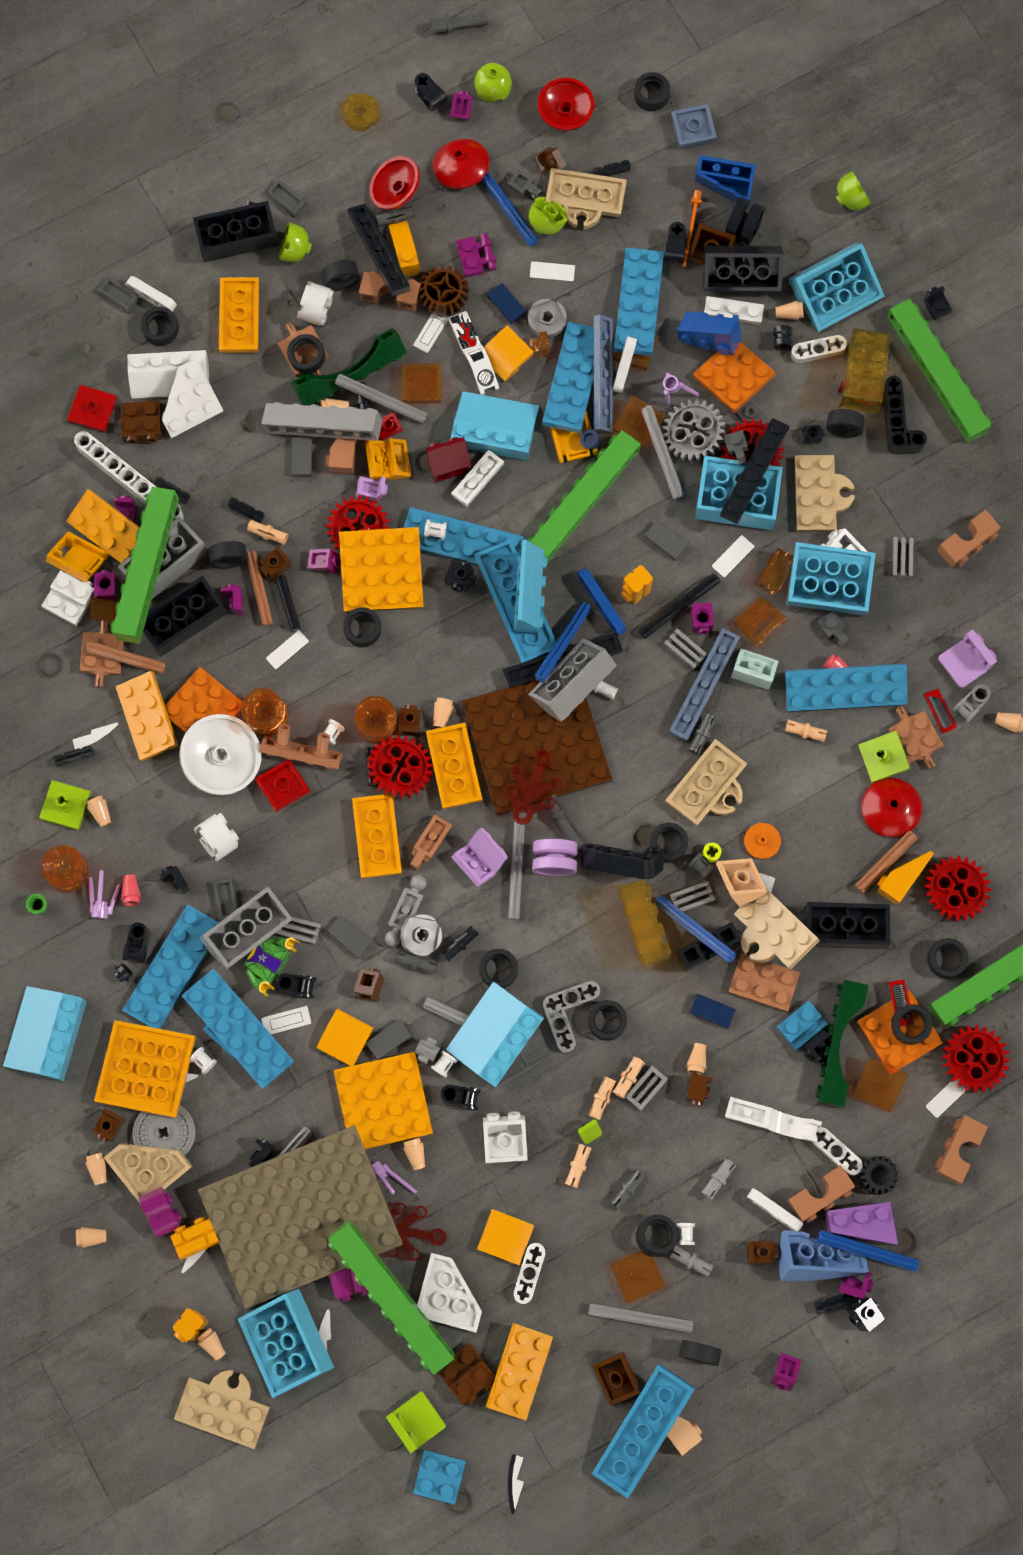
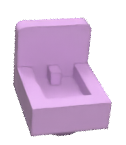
[356,476,388,502]

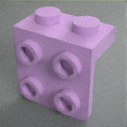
[938,630,997,688]
[451,828,507,887]

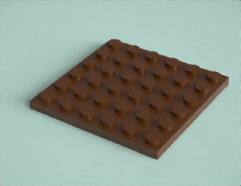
[462,680,612,815]

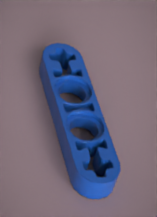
[577,568,627,636]

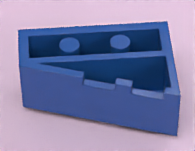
[695,155,756,202]
[677,311,742,356]

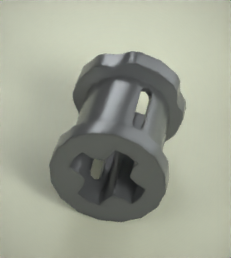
[688,853,715,880]

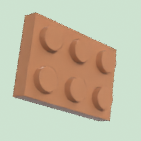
[728,953,800,1012]

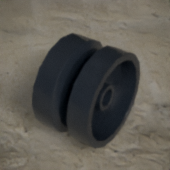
[725,197,765,246]

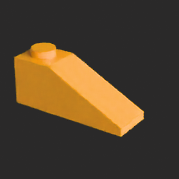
[388,221,420,277]
[877,851,934,906]

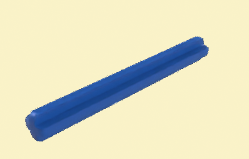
[481,172,538,247]
[535,602,591,683]
[655,896,736,963]
[817,1230,919,1272]

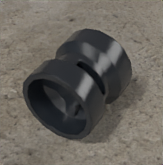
[773,325,793,351]

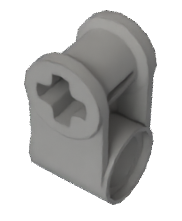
[953,685,991,723]

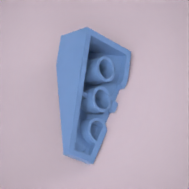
[778,1230,869,1282]

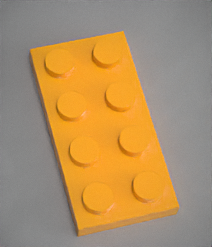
[219,277,259,353]
[66,489,141,563]
[116,671,178,761]
[426,723,482,810]
[352,793,402,879]
[486,1323,553,1420]

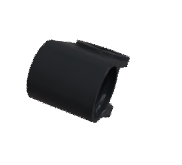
[414,73,448,112]
[665,222,686,261]
[123,922,150,964]
[276,973,317,999]
[440,1085,481,1111]

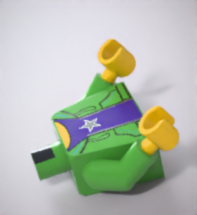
[244,937,300,997]

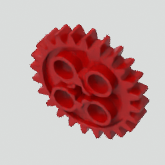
[720,418,784,467]
[326,495,390,550]
[367,735,433,800]
[924,855,992,922]
[941,1025,1010,1093]

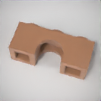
[359,271,421,312]
[937,510,1001,568]
[935,1115,988,1185]
[786,1165,855,1223]

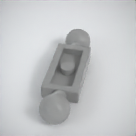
[385,875,427,947]

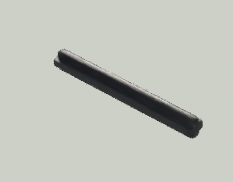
[639,573,720,639]

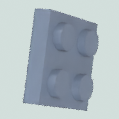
[671,104,717,149]

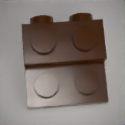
[120,400,162,444]
[437,1343,495,1405]

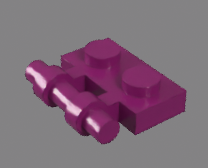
[456,233,497,278]

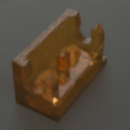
[754,548,793,594]

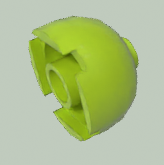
[474,63,512,103]
[836,171,871,211]
[529,197,568,235]
[279,222,312,263]

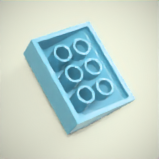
[788,243,885,332]
[451,391,539,461]
[695,456,783,531]
[514,540,547,633]
[786,542,876,616]
[446,981,545,1087]
[3,986,87,1082]
[238,1289,334,1398]

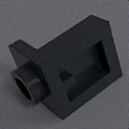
[923,286,952,320]
[158,866,190,894]
[802,1030,829,1063]
[248,1137,274,1167]

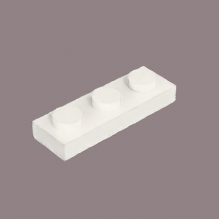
[704,296,764,326]
[451,450,504,507]

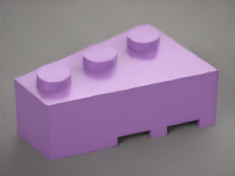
[824,1202,898,1246]

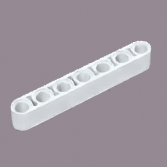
[74,431,184,521]

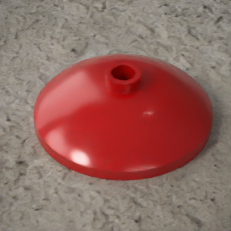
[537,77,595,131]
[433,139,490,189]
[369,156,420,210]
[861,778,922,838]

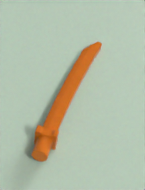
[683,190,702,267]

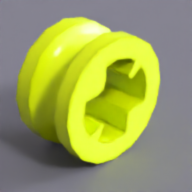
[702,843,721,862]

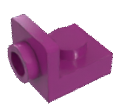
[450,90,474,120]
[114,495,137,523]
[307,549,340,574]
[221,584,243,615]
[839,1272,874,1299]
[771,1353,802,1391]

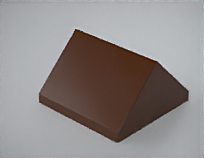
[688,223,736,270]
[593,1352,642,1406]

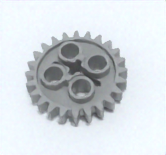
[662,399,726,463]

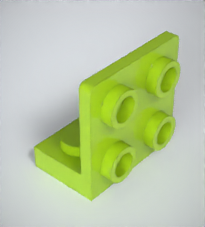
[386,1391,446,1453]

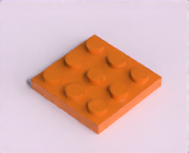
[693,342,776,413]
[165,667,246,734]
[856,990,943,1075]

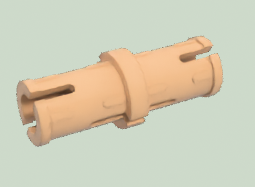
[247,520,288,545]
[785,719,827,742]
[613,1056,645,1099]
[588,1076,616,1120]
[565,1144,592,1188]

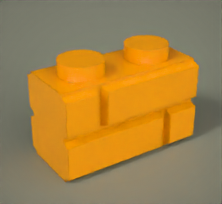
[621,565,653,604]
[170,1216,219,1260]
[173,1308,209,1343]

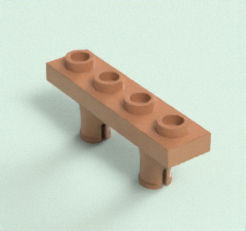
[259,724,343,769]

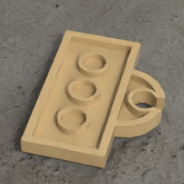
[546,168,627,229]
[794,455,855,532]
[665,739,747,827]
[734,888,820,970]
[174,1370,270,1449]

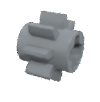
[415,1037,440,1064]

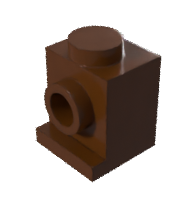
[259,546,292,580]
[398,705,421,737]
[353,968,385,1003]
[686,1074,712,1107]
[93,1108,126,1142]
[747,1241,779,1264]

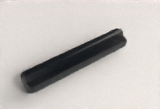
[275,575,301,632]

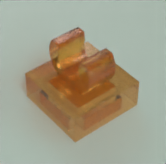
[530,331,548,358]

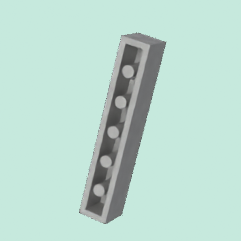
[261,402,383,441]

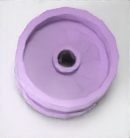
[532,839,577,876]

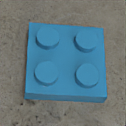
[413,1450,466,1505]

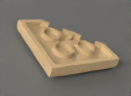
[104,1143,193,1202]

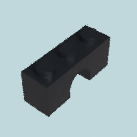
[676,922,742,972]

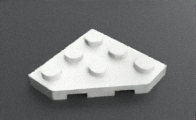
[162,358,223,438]
[418,1253,482,1333]

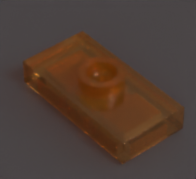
[90,598,118,622]

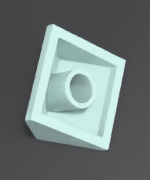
[731,649,779,690]

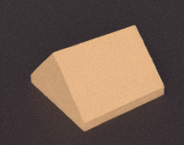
[716,858,767,907]

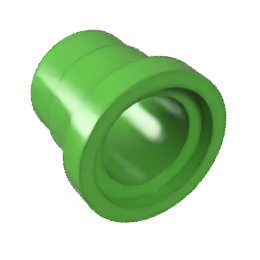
[26,894,47,915]

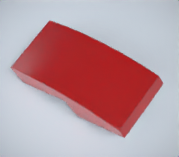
[363,412,404,443]

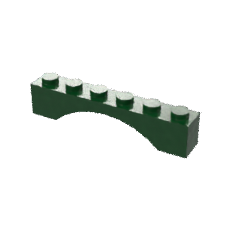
[290,328,407,406]
[815,979,869,1109]

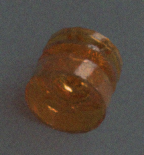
[241,688,289,736]
[354,695,397,743]
[41,845,90,893]

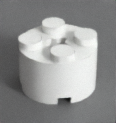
[297,281,334,326]
[194,813,239,862]

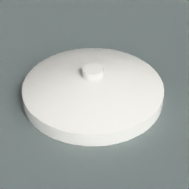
[179,714,261,796]

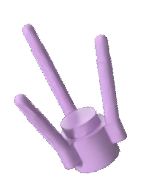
[663,373,699,406]
[88,870,121,919]
[372,1161,417,1194]

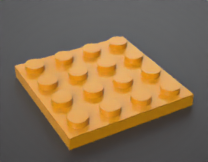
[339,527,424,612]
[94,1020,196,1119]
[334,1052,433,1150]

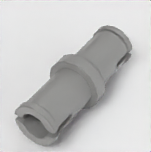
[701,1158,736,1201]
[670,1245,714,1277]

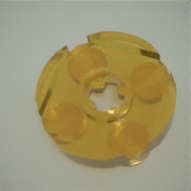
[342,93,380,131]

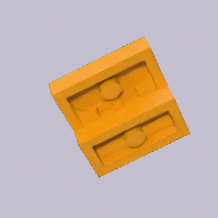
[484,325,534,382]
[365,438,411,480]
[316,1008,374,1066]
[477,1209,534,1266]

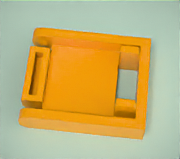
[550,410,598,464]
[46,531,109,582]

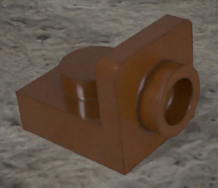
[534,147,566,173]

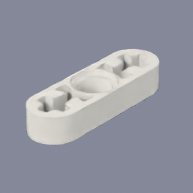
[125,276,177,312]
[791,335,847,363]
[613,336,637,393]
[812,1127,863,1175]
[747,1188,803,1231]
[514,1243,545,1304]

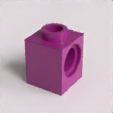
[94,570,118,602]
[690,602,714,634]

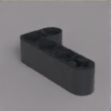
[882,376,927,455]
[581,844,664,879]

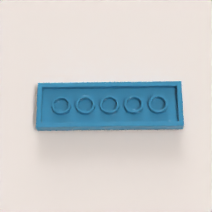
[614,248,664,356]
[542,322,594,433]
[404,507,524,566]
[474,539,556,663]
[785,663,907,711]
[122,905,219,1029]
[182,968,295,1090]
[592,1363,696,1498]

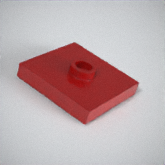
[67,385,118,433]
[254,760,311,812]

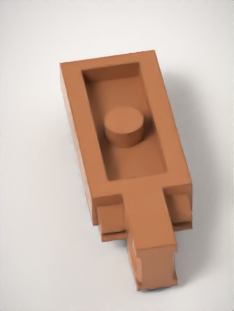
[410,815,452,870]

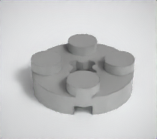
[528,299,567,338]
[401,914,442,956]

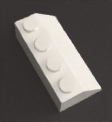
[127,350,209,400]

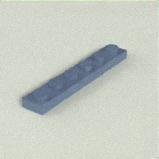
[594,314,613,434]
[669,628,740,742]

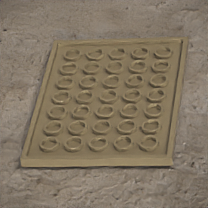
[198,1125,403,1309]

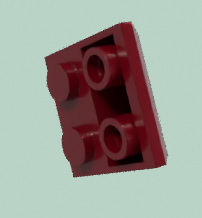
[426,437,471,483]

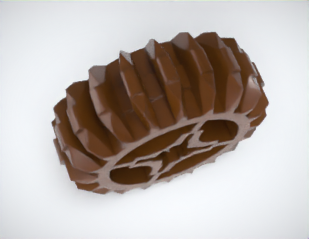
[419,265,469,317]

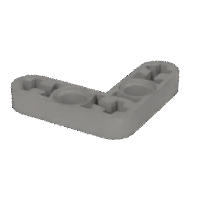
[543,981,600,1054]

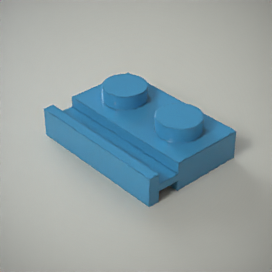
[776,1001,828,1050]

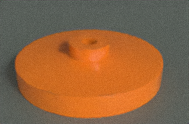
[744,823,781,860]

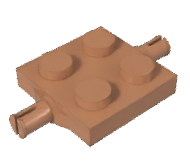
[277,322,330,378]
[80,620,124,688]
[888,706,944,770]

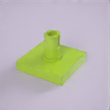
[858,731,911,783]
[39,780,92,831]

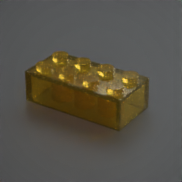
[839,328,891,414]
[618,879,671,971]

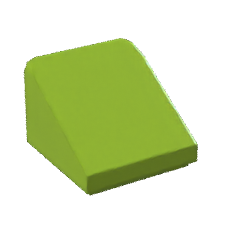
[577,1119,602,1144]

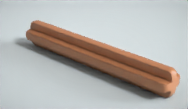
[246,551,273,626]
[87,641,165,674]
[855,831,917,893]

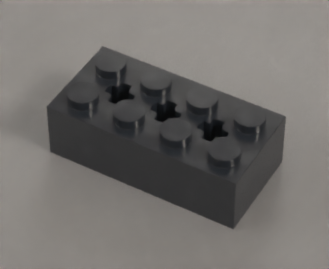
[193,201,278,262]
[702,245,784,291]
[143,575,227,657]
[804,902,890,949]

